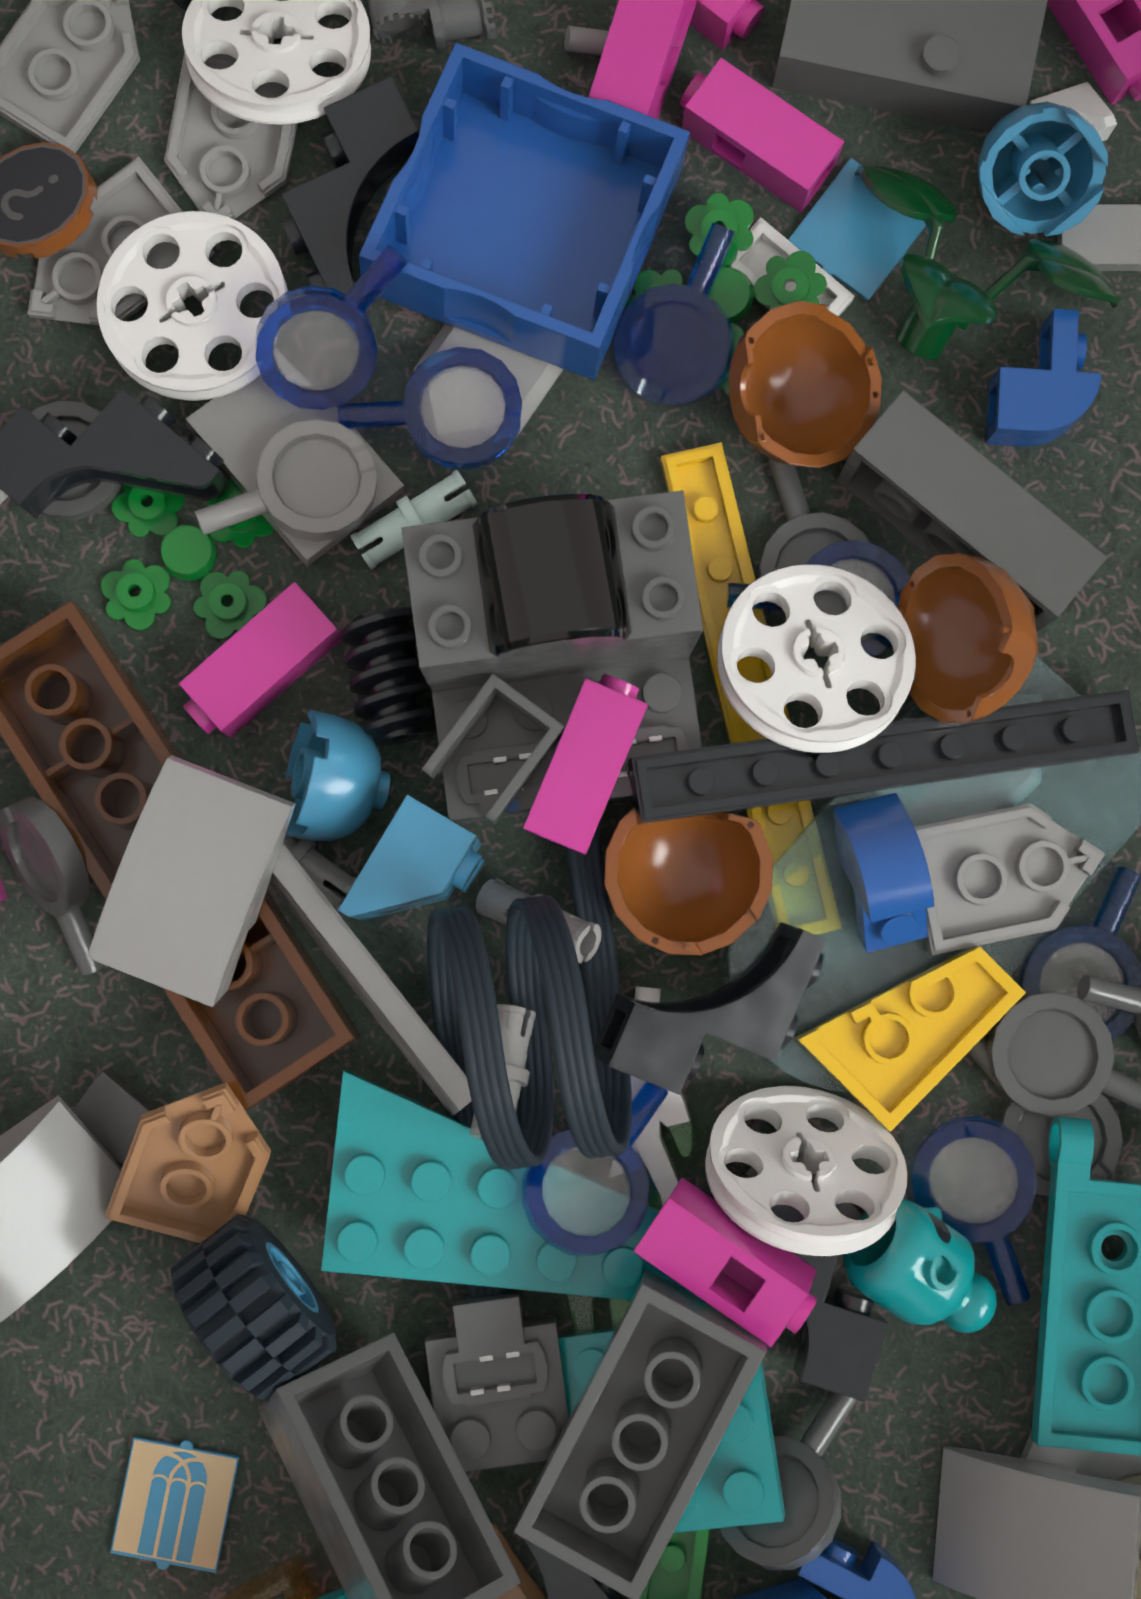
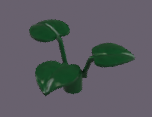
[854,166,1121,360]

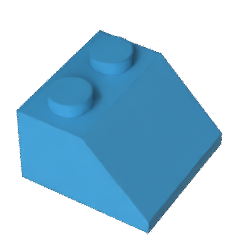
[338,795,485,921]

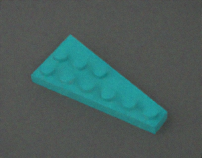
[321,1069,701,1300]

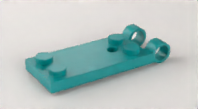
[1031,1116,1141,1456]

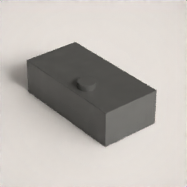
[772,0,1048,133]
[836,390,1108,632]
[513,1269,767,1599]
[259,1333,521,1599]

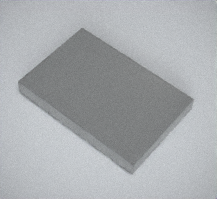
[186,347,404,567]

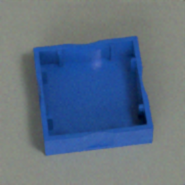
[359,43,690,381]

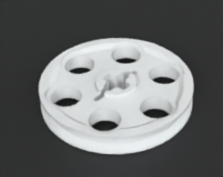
[182,0,371,125]
[97,211,290,401]
[717,565,916,753]
[705,1086,907,1256]

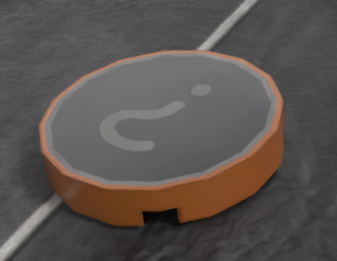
[0,142,97,259]

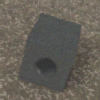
[422,674,564,825]

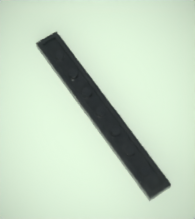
[628,690,1140,825]

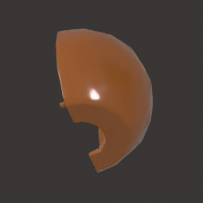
[729,301,882,468]
[897,553,1039,723]
[605,807,773,955]

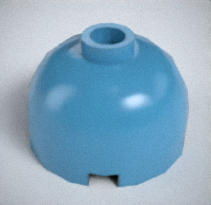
[978,102,1108,236]
[285,709,390,842]

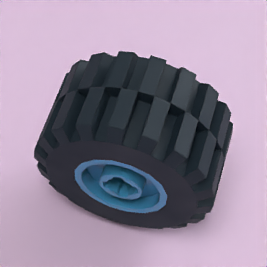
[170,1214,338,1402]

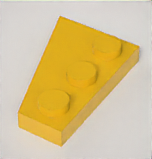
[794,946,1026,1132]

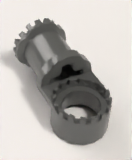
[367,0,497,51]

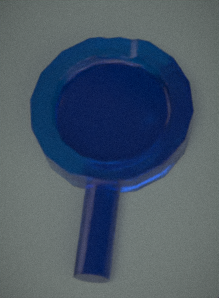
[613,222,735,406]

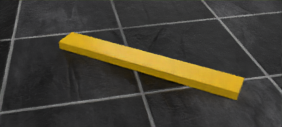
[660,442,841,934]

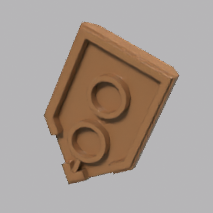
[104,1082,271,1243]

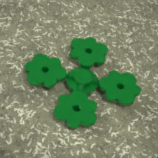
[627,193,827,396]
[101,479,274,640]

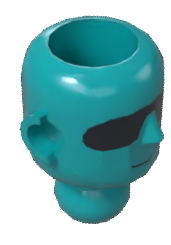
[843,1198,997,1333]

